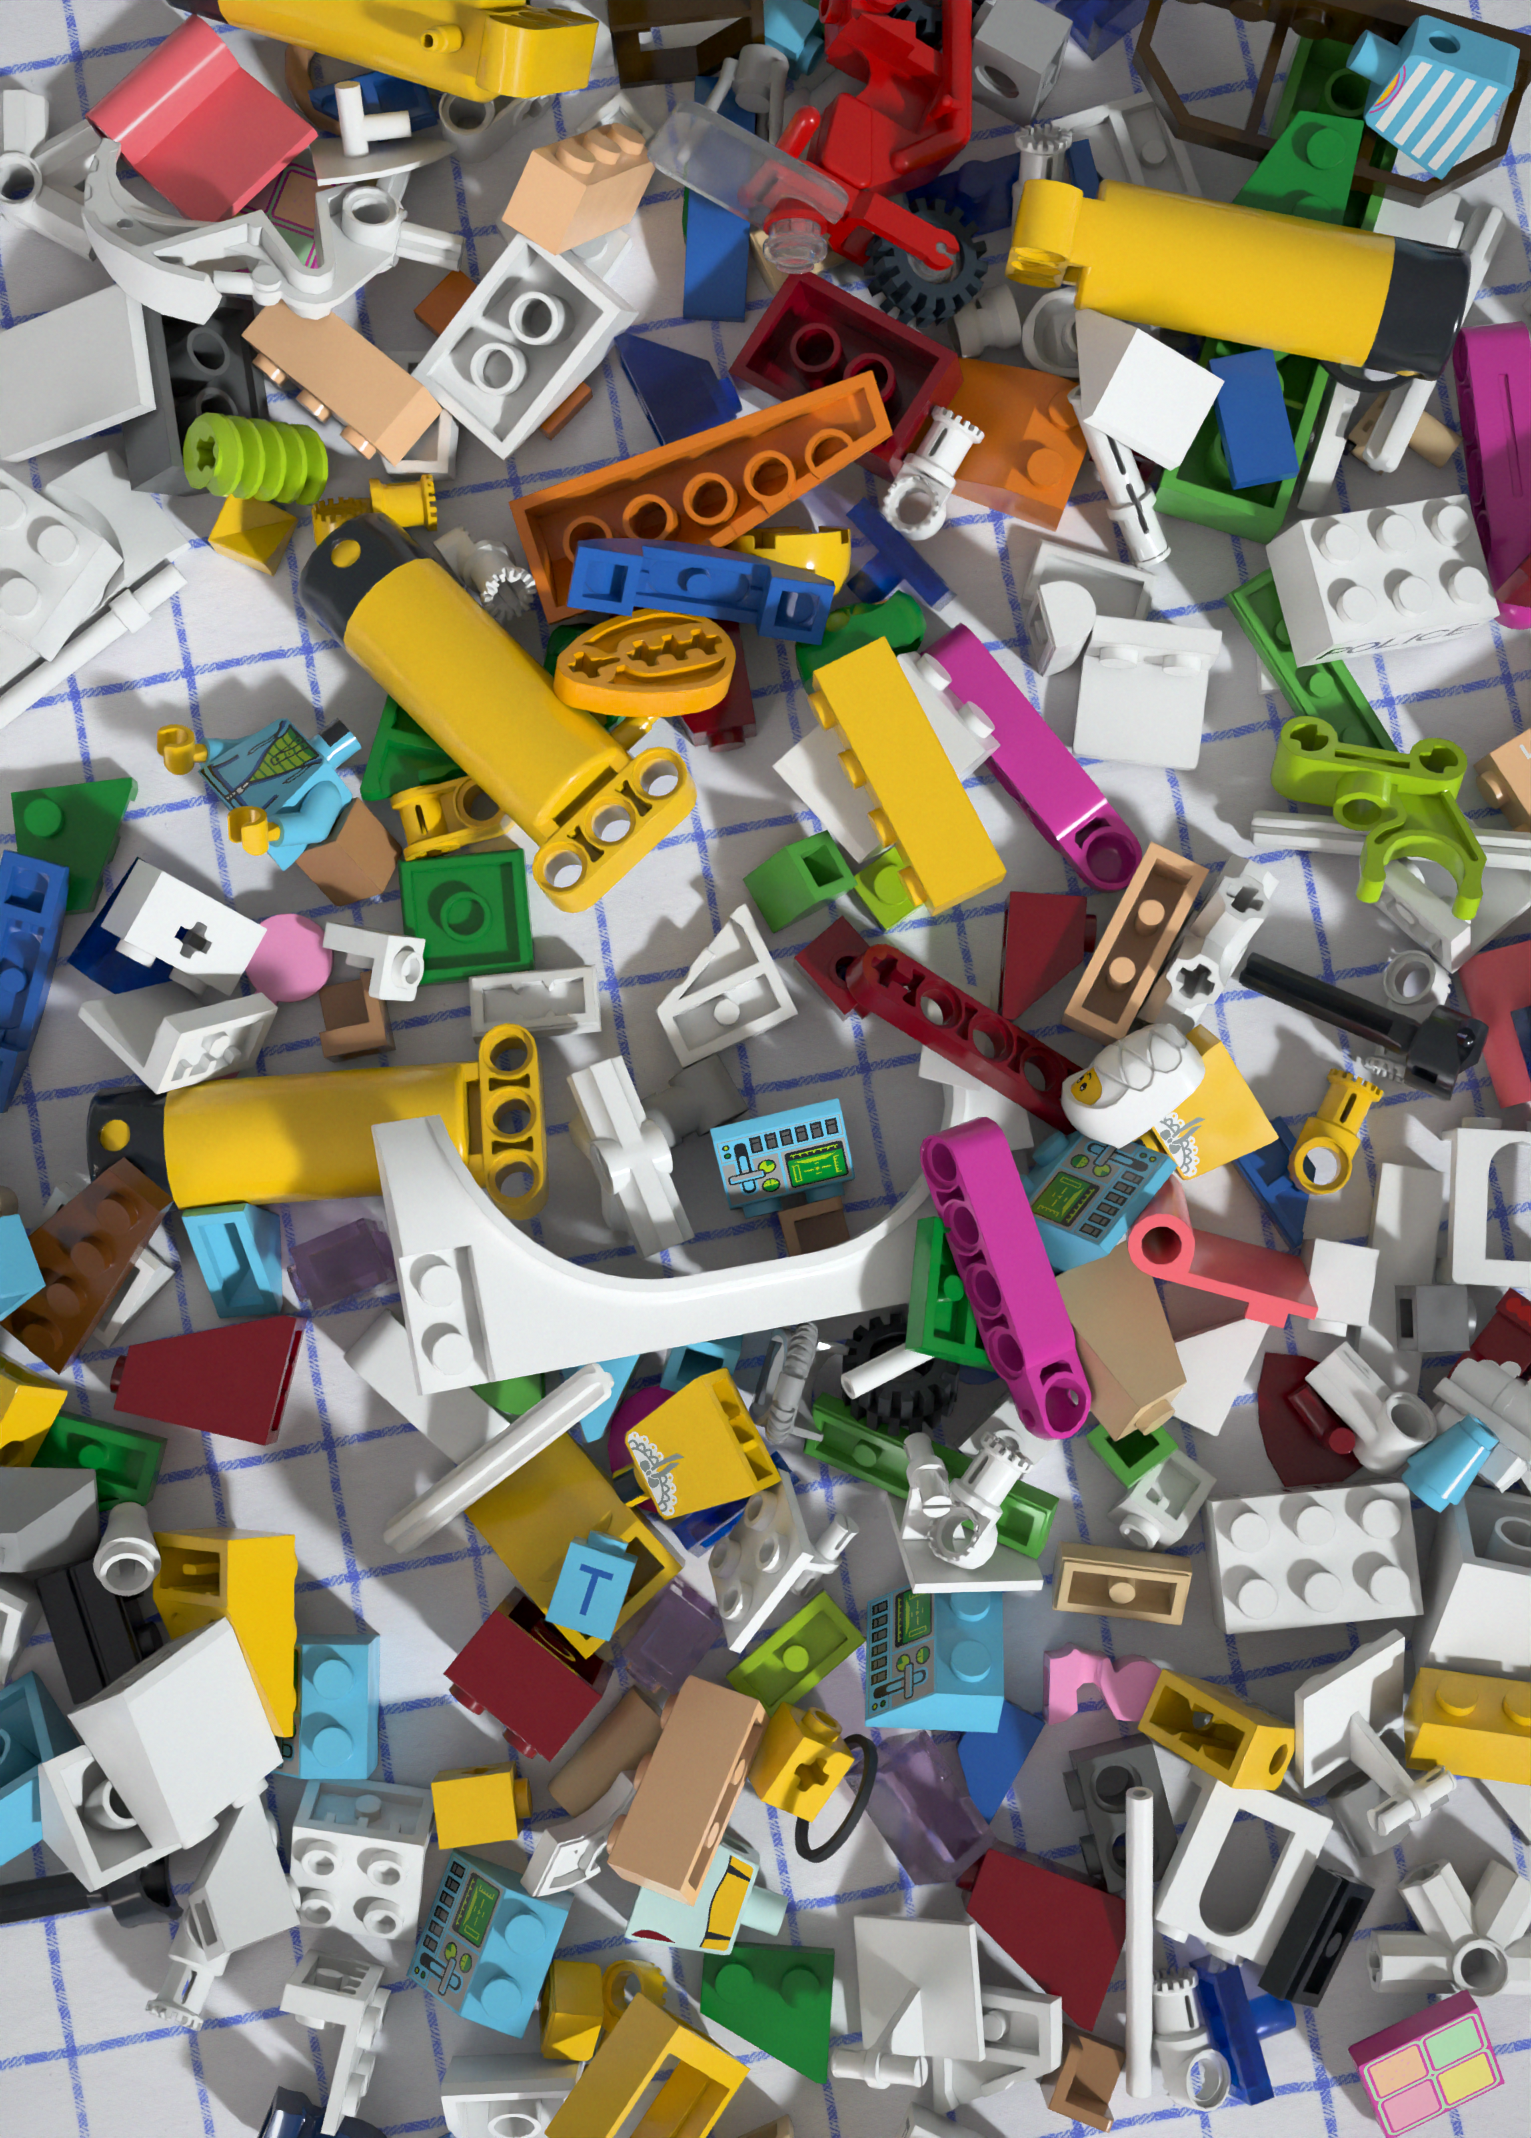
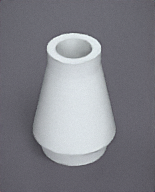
[93,1502,161,1596]

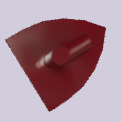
[1257,1352,1364,1487]

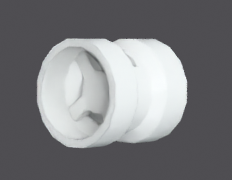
[946,284,1022,359]

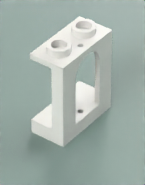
[1436,1117,1531,1289]
[1153,1764,1334,1967]

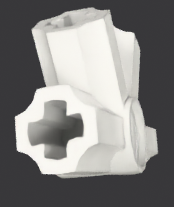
[0,89,118,262]
[1134,854,1279,1036]
[567,1056,695,1260]
[1367,1858,1531,2001]

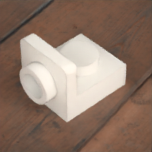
[322,922,426,1001]
[1106,1449,1218,1553]

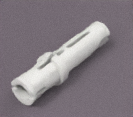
[1067,385,1171,568]

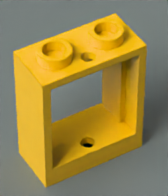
[544,1991,750,2138]

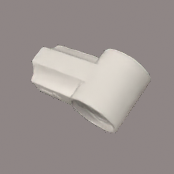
[1305,1341,1437,1475]

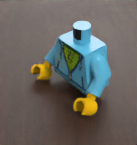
[157,718,362,871]

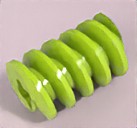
[183,412,328,506]

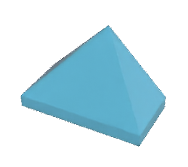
[181,1203,283,1318]

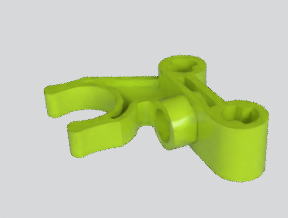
[1270,716,1487,920]

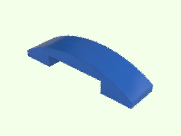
[683,76,755,323]
[566,538,835,645]
[0,849,69,1113]

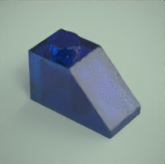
[614,332,743,447]

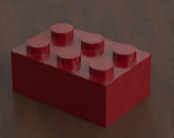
[728,264,964,484]
[443,1586,614,1762]

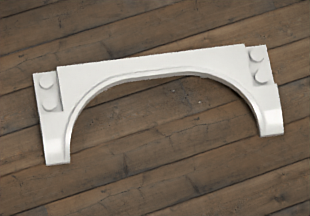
[371,1036,1034,1396]

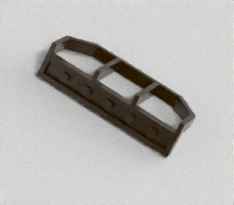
[607,0,765,89]
[1132,0,1531,208]

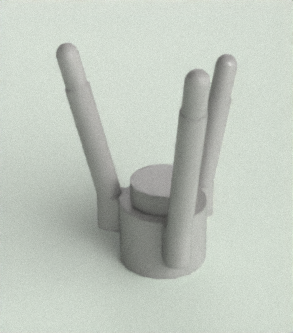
[680,44,789,217]

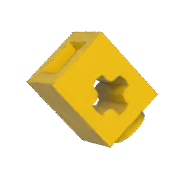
[747,1701,855,1823]
[431,1760,533,1850]

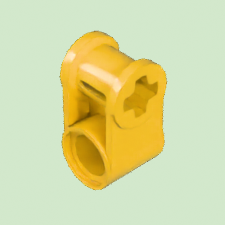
[390,775,515,861]

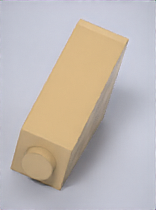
[1055,1240,1187,1442]

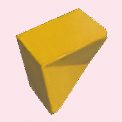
[208,494,299,577]
[539,1960,604,2061]

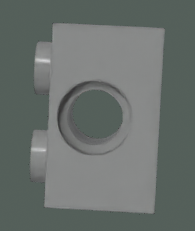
[972,0,1073,128]

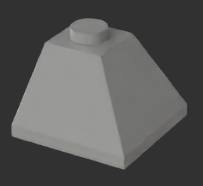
[0,1467,102,1572]

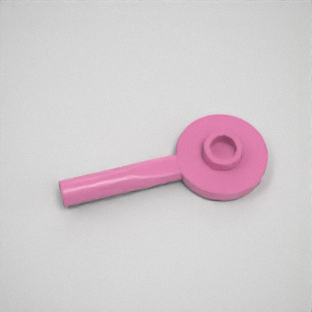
[209,913,334,1080]

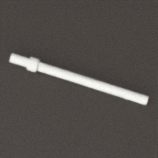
[0,563,188,730]

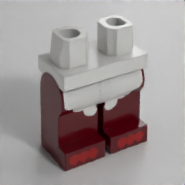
[1432,1287,1531,1493]

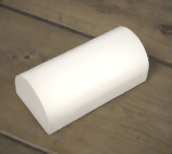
[1025,580,1096,677]

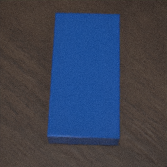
[1205,348,1300,490]

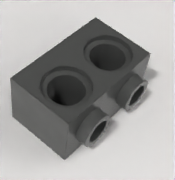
[1062,1733,1178,1893]

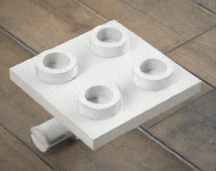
[885,1432,1044,1594]
[708,1468,859,1653]
[1295,1629,1457,1837]
[831,1913,986,2089]

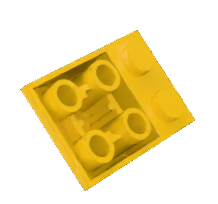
[464,1431,686,1659]
[153,1527,298,1738]

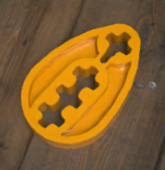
[553,608,736,718]

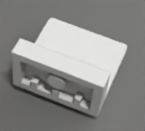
[1072,615,1222,771]
[1359,814,1531,974]
[78,980,278,1095]
[290,1779,435,1942]
[279,1949,391,2136]

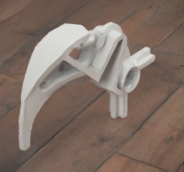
[81,138,466,325]

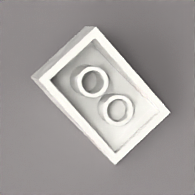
[411,232,639,461]

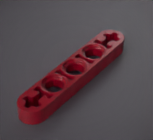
[846,944,1084,1136]

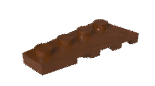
[0,1158,174,1375]

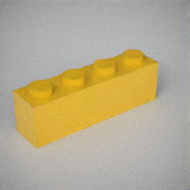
[807,636,1007,917]
[1403,1667,1531,1786]

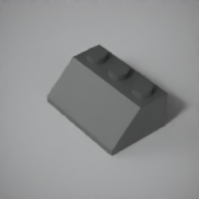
[122,295,270,497]

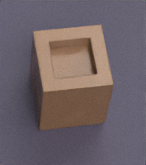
[295,797,403,906]
[319,970,396,1063]
[778,1196,850,1257]
[1040,2023,1126,2133]

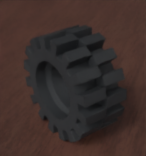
[841,1313,960,1436]

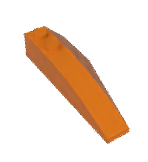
[508,370,893,625]

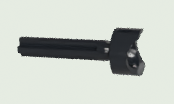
[1239,952,1489,1101]
[0,1854,184,1929]

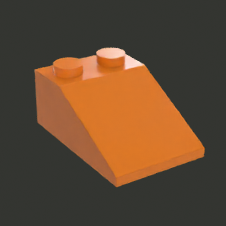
[947,357,1088,532]

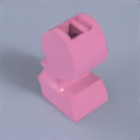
[1042,1642,1162,1725]

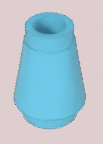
[1401,1413,1499,1512]

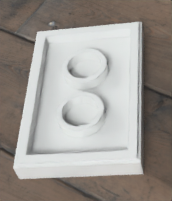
[0,284,156,463]

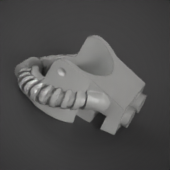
[749,1322,850,1444]

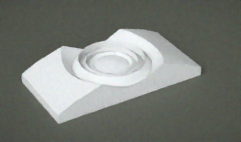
[0,448,192,696]

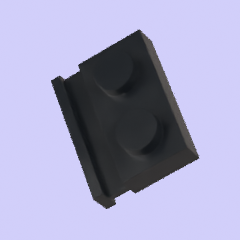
[1257,1865,1375,2008]

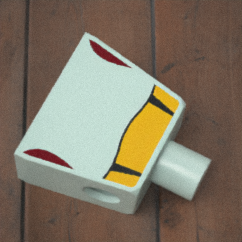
[624,1833,789,1955]

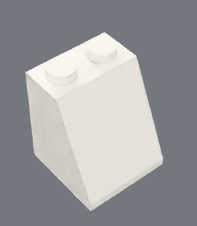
[772,651,1001,863]
[1411,1485,1531,1682]
[67,1617,284,1850]

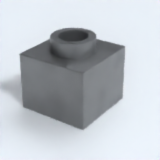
[1395,1284,1477,1352]

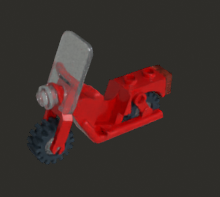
[647,0,988,328]

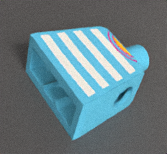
[1346,15,1520,180]

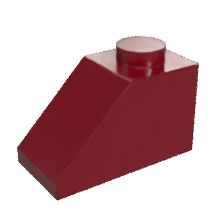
[997,891,1097,1023]

